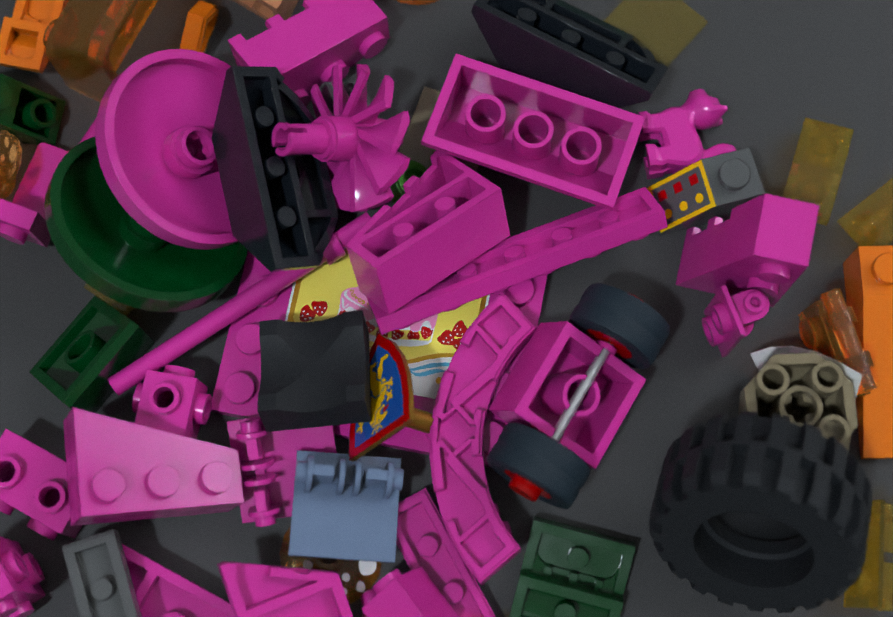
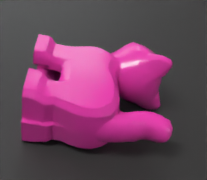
[638,89,736,179]

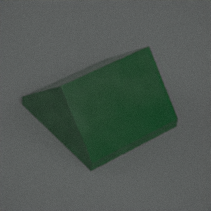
[29,295,155,413]

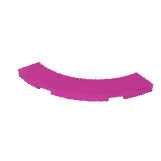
[430,292,536,586]

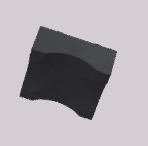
[257,310,371,432]

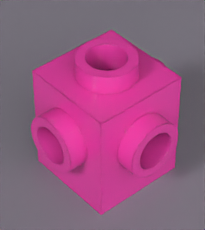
[132,365,212,439]

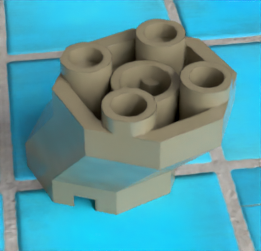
[738,352,858,452]

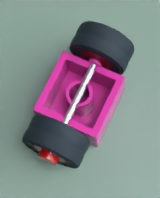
[487,283,670,509]

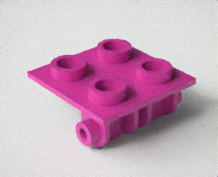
[227,416,337,527]

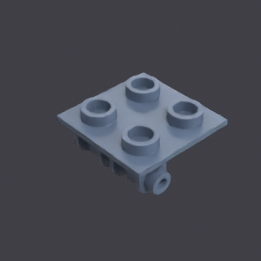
[288,450,404,563]

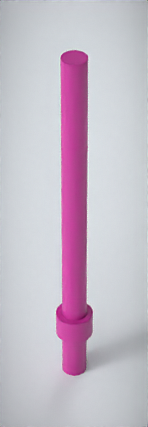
[108,212,371,396]

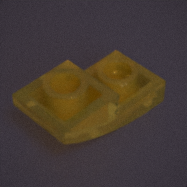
[782,117,854,226]

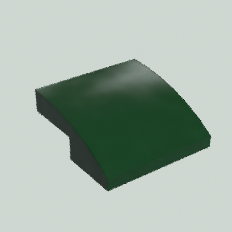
[509,516,636,617]

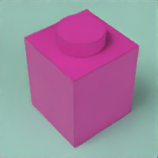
[361,566,458,617]

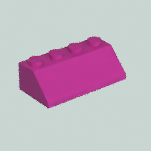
[421,54,646,210]

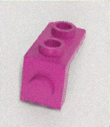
[0,142,69,248]

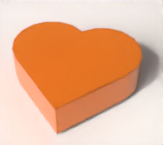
[179,0,219,53]

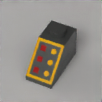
[647,147,765,236]

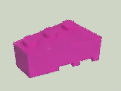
[228,0,390,106]
[346,150,511,315]
[675,193,819,307]
[63,408,244,526]

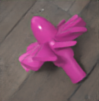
[272,64,410,212]

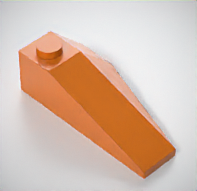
[843,245,893,460]

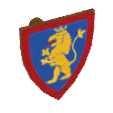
[349,334,433,462]

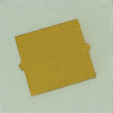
[604,0,708,67]

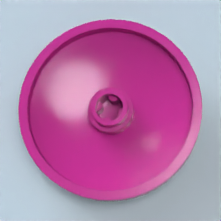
[95,49,238,250]

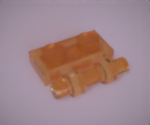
[798,288,877,402]

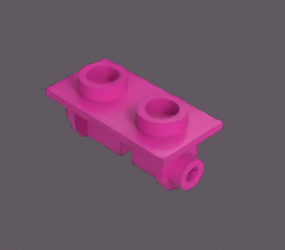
[701,285,770,358]

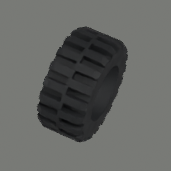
[649,412,873,613]

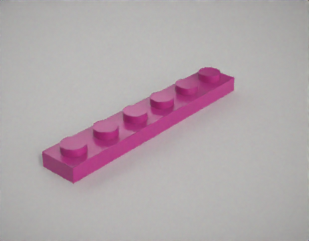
[366,187,668,335]

